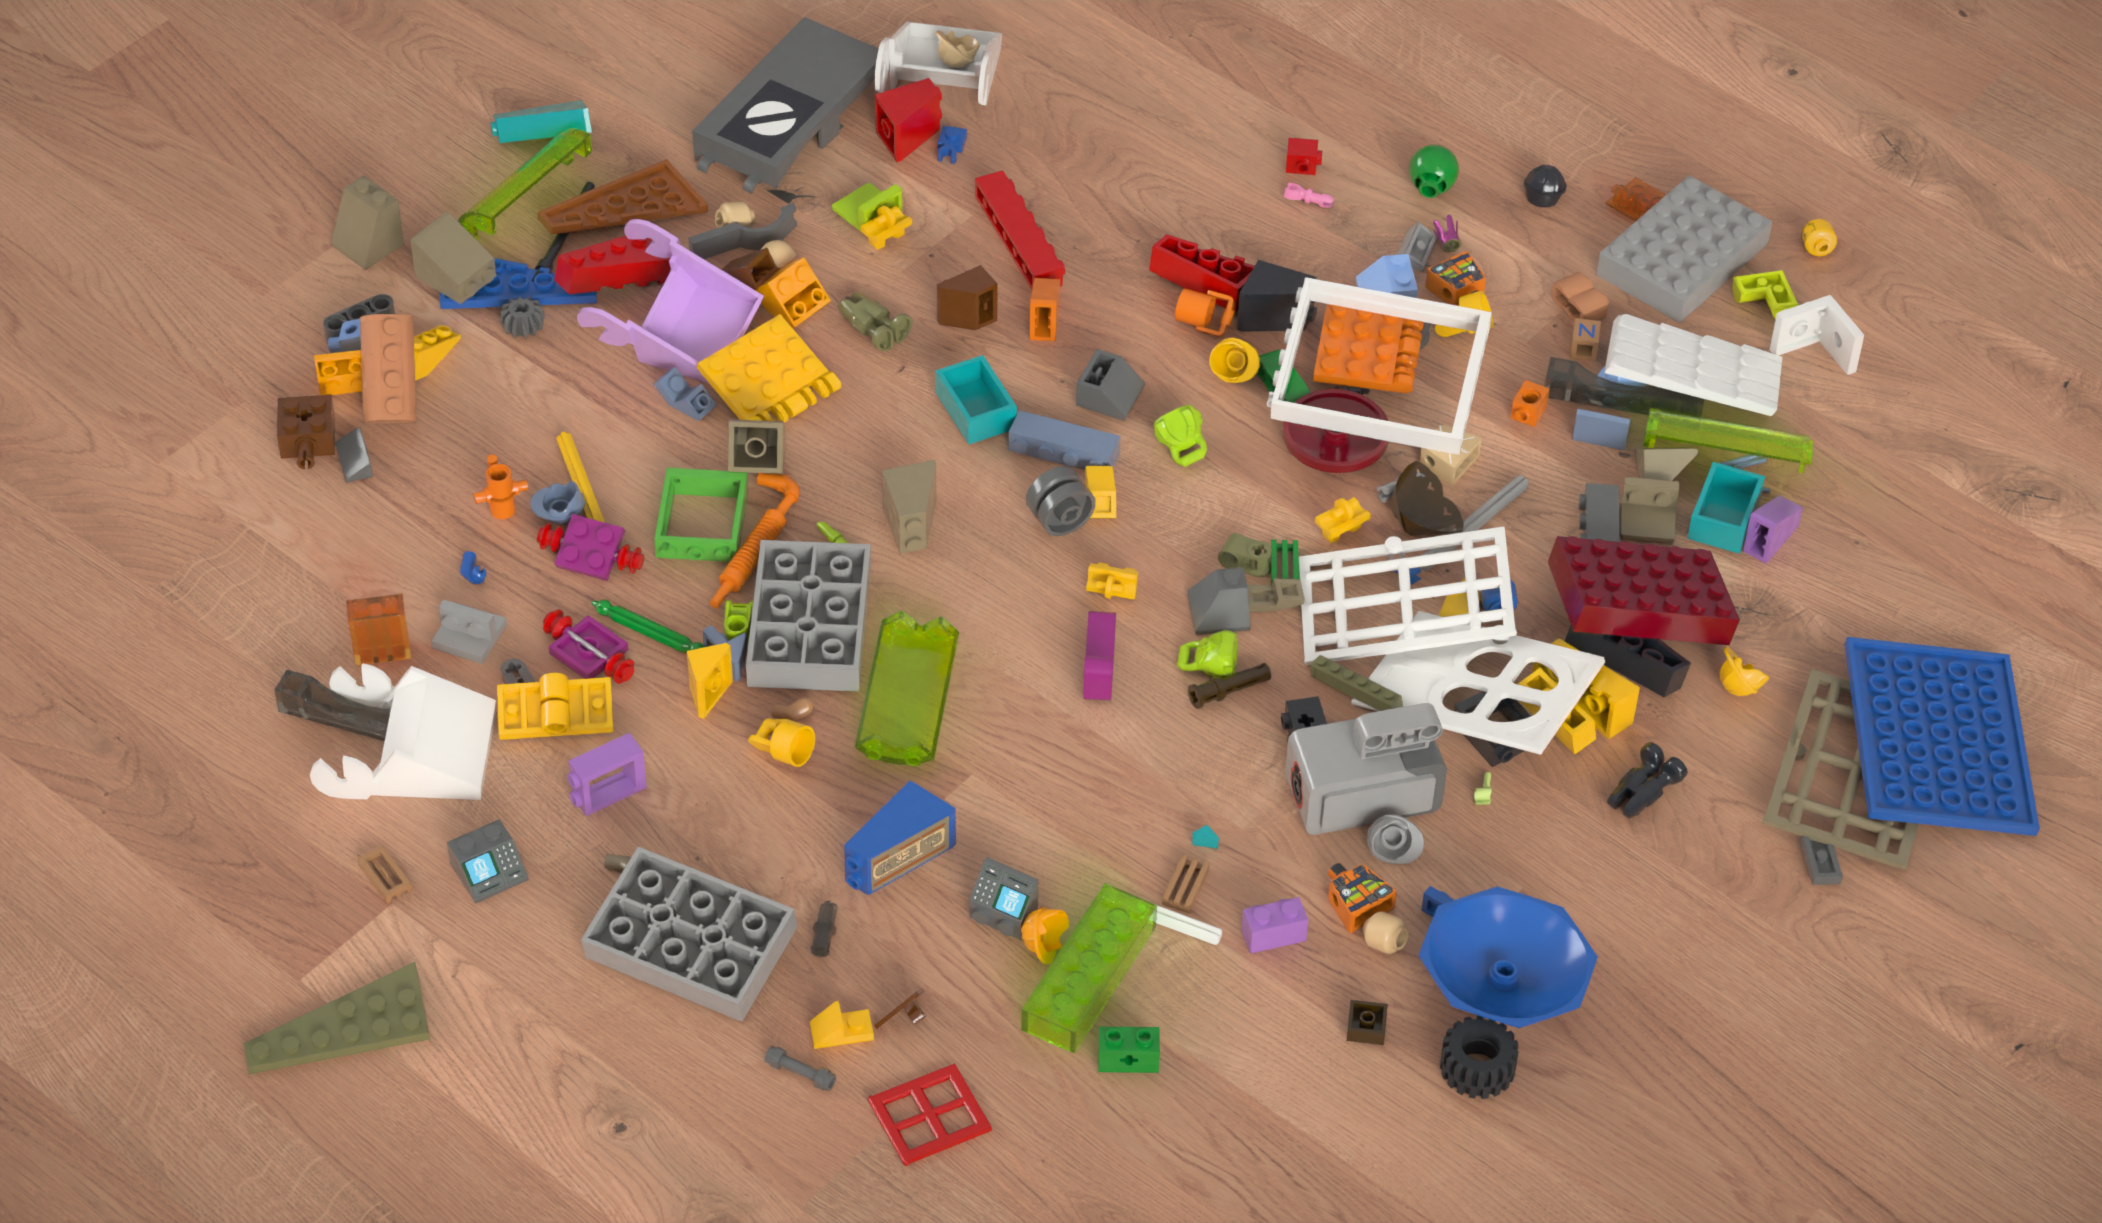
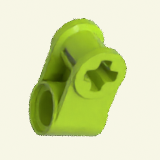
[724,600,753,647]

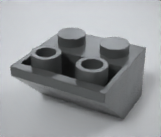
[1076,349,1145,421]

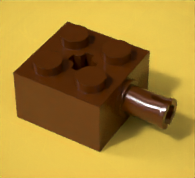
[277,394,335,469]

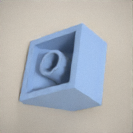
[1356,254,1418,298]

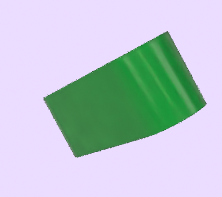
[1257,349,1310,403]

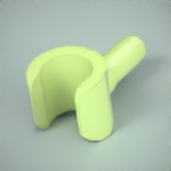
[1474,772,1492,805]

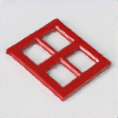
[867,1063,992,1166]

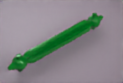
[592,599,705,652]

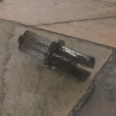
[810,901,838,957]

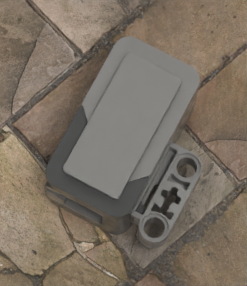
[1285,703,1447,835]

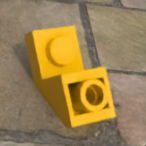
[1085,466,1116,519]

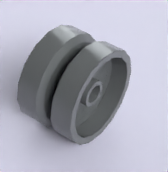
[1026,466,1096,536]

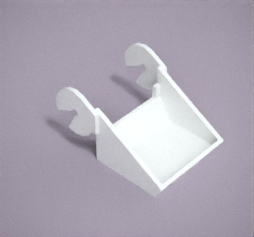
[875,22,1002,105]
[310,663,496,800]

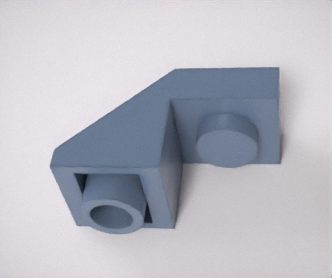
[654,367,717,421]

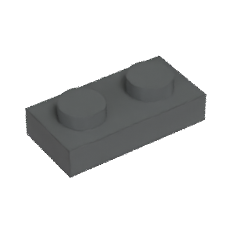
[1799,832,1843,885]

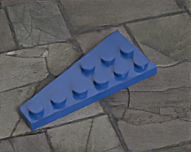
[440,258,597,309]

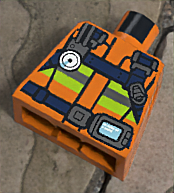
[1425,251,1486,306]
[1328,863,1397,933]

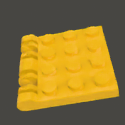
[697,314,841,423]

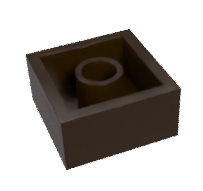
[1346,1000,1388,1045]

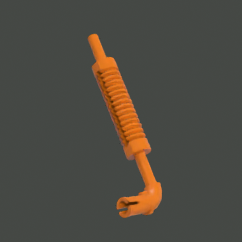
[709,473,800,609]

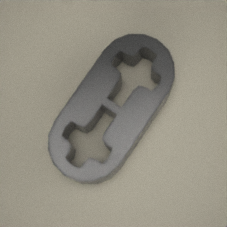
[501,659,535,684]

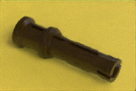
[1188,663,1271,709]

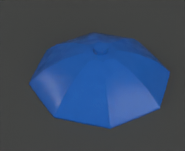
[1419,886,1598,1028]

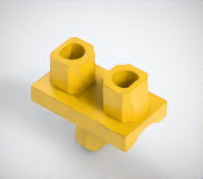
[861,206,912,250]
[1315,497,1371,543]
[1086,562,1139,600]

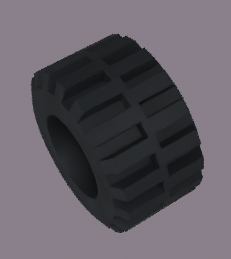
[1440,1016,1519,1099]

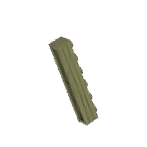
[1310,655,1403,711]

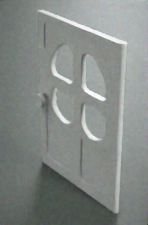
[1352,611,1605,755]

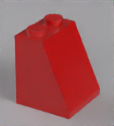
[875,78,942,163]

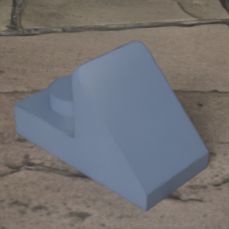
[702,625,747,682]

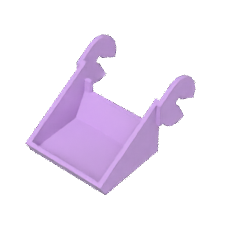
[577,219,764,384]

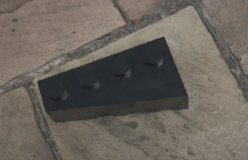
[1564,625,1691,697]

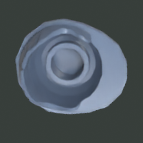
[530,481,585,525]

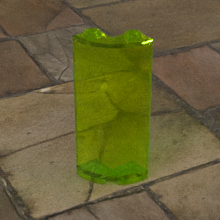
[458,128,592,241]
[1643,407,1814,473]
[855,610,959,766]

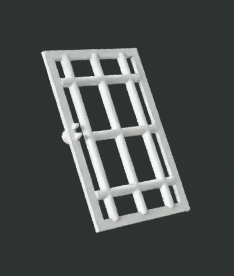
[1299,527,1517,666]

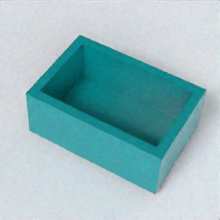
[935,355,1017,445]
[1687,462,1765,554]

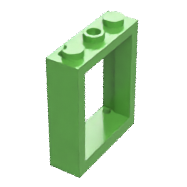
[654,468,749,562]

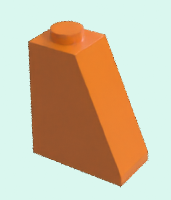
[1030,278,1060,341]

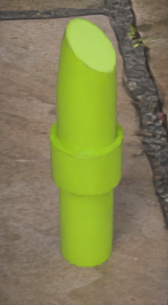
[816,522,848,543]

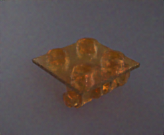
[1606,177,1666,222]

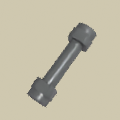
[764,1046,836,1091]

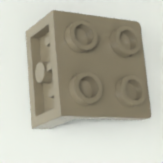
[1620,477,1679,543]

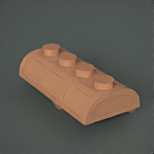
[360,314,417,423]

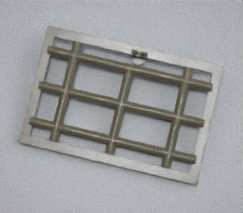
[1762,669,1919,870]

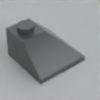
[1187,567,1250,635]

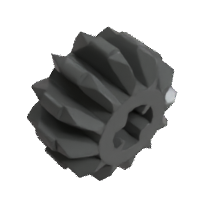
[500,295,545,339]

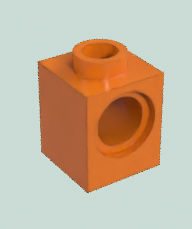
[1511,380,1550,427]

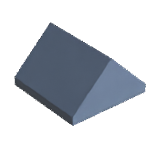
[1572,409,1632,451]

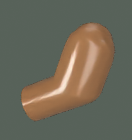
[771,697,814,722]

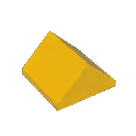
[687,643,733,719]

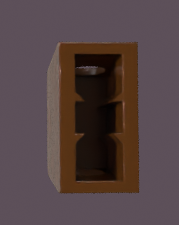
[721,248,778,290]

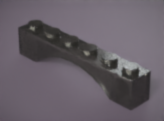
[1545,357,1704,424]
[274,670,391,741]

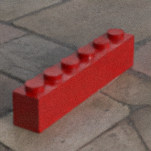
[975,170,1066,290]

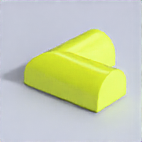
[1732,270,1799,320]

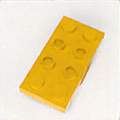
[497,673,614,740]

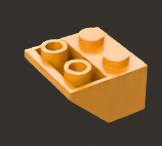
[755,257,831,328]
[314,350,362,395]

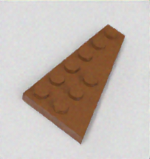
[538,159,708,235]

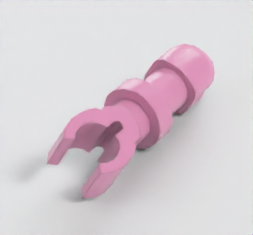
[1284,183,1334,208]

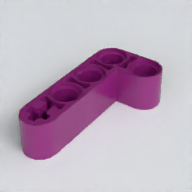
[1083,611,1116,701]

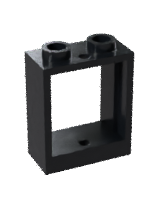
[1454,691,1531,767]

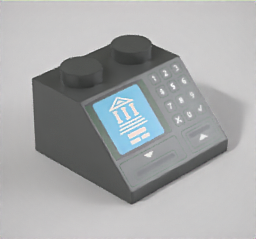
[447,819,528,903]
[970,857,1039,940]

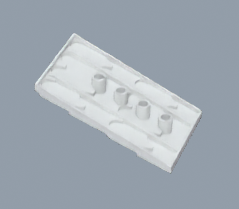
[1604,314,1783,416]

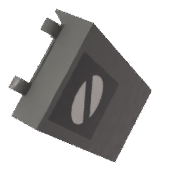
[692,17,879,194]

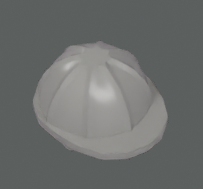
[1367,814,1424,864]

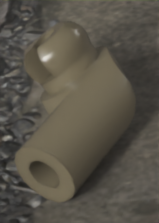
[604,854,631,870]

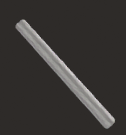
[1419,475,1529,571]

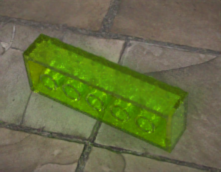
[1021,883,1157,1053]

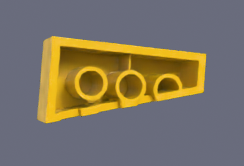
[1532,639,1640,740]

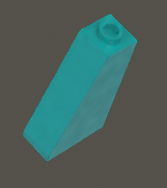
[490,100,592,143]

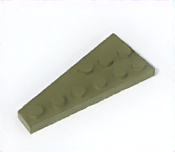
[244,962,430,1074]

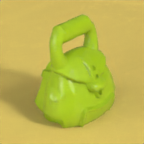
[1154,405,1207,467]
[1177,630,1239,678]

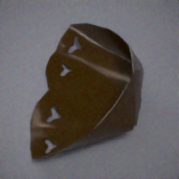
[1389,460,1464,536]

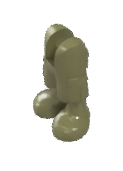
[838,292,913,351]

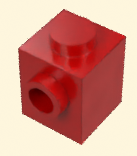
[1286,138,1323,175]

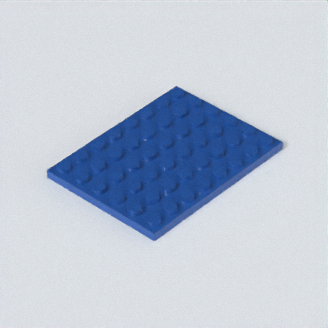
[1844,637,2040,836]

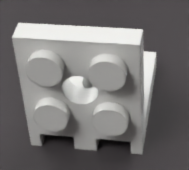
[1770,295,1864,375]

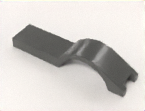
[688,203,797,259]

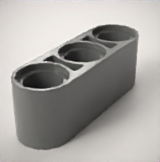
[323,294,395,345]

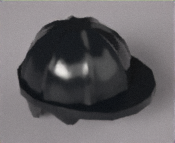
[1523,164,1567,207]

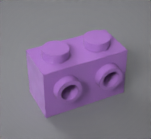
[1241,897,1308,954]

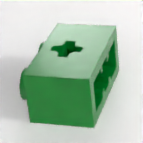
[1098,1026,1160,1073]

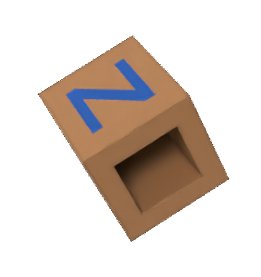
[1570,318,1601,361]

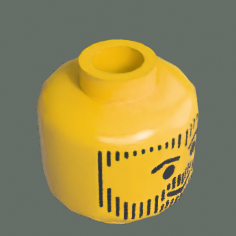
[1801,219,1837,257]

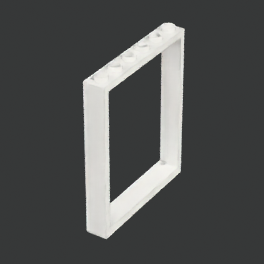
[1267,277,1492,455]

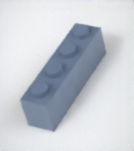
[1009,410,1120,470]

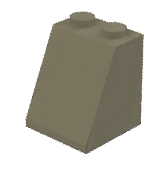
[331,175,404,270]
[410,212,496,304]
[728,420,786,474]
[882,460,936,554]

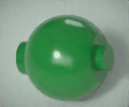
[1409,144,1459,198]

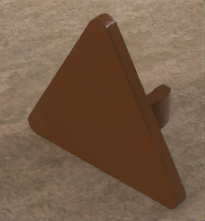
[874,988,926,1029]

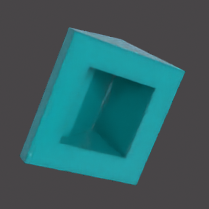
[1192,825,1219,849]

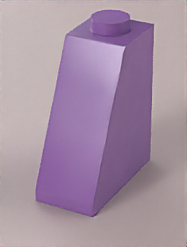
[1743,495,1803,564]

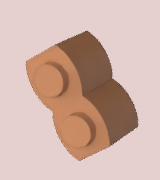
[1551,272,1609,322]

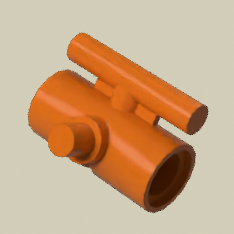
[473,454,528,519]

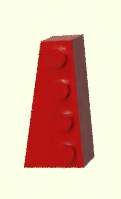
[1149,234,1255,313]
[554,236,671,294]

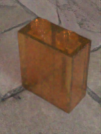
[346,594,412,666]

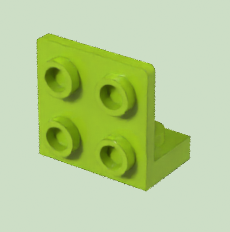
[832,183,903,232]

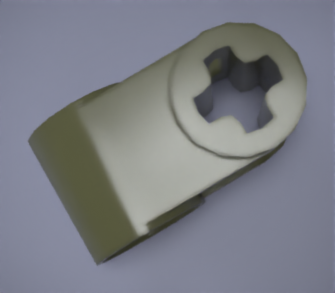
[1218,533,1272,577]

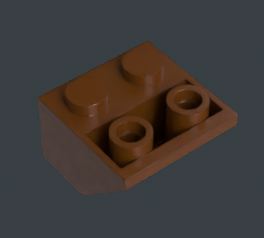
[937,265,998,330]

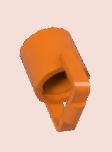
[1175,288,1235,337]

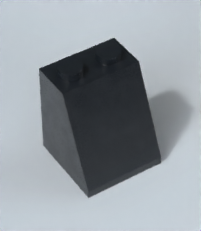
[1237,260,1317,331]

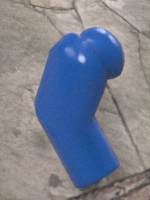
[460,551,487,584]

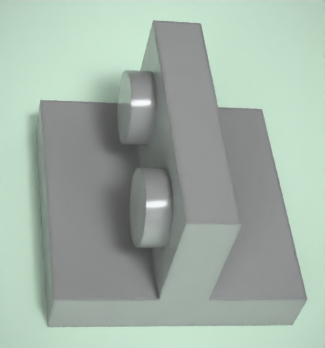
[431,600,507,664]

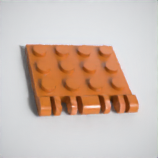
[1313,304,1424,393]

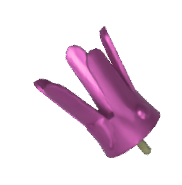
[1433,214,1462,252]

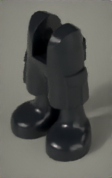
[1607,742,1688,819]

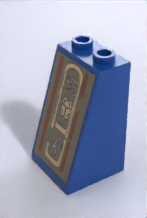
[844,780,956,895]

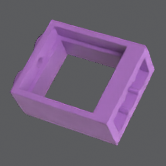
[567,733,647,816]

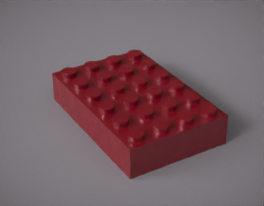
[1548,536,1740,645]

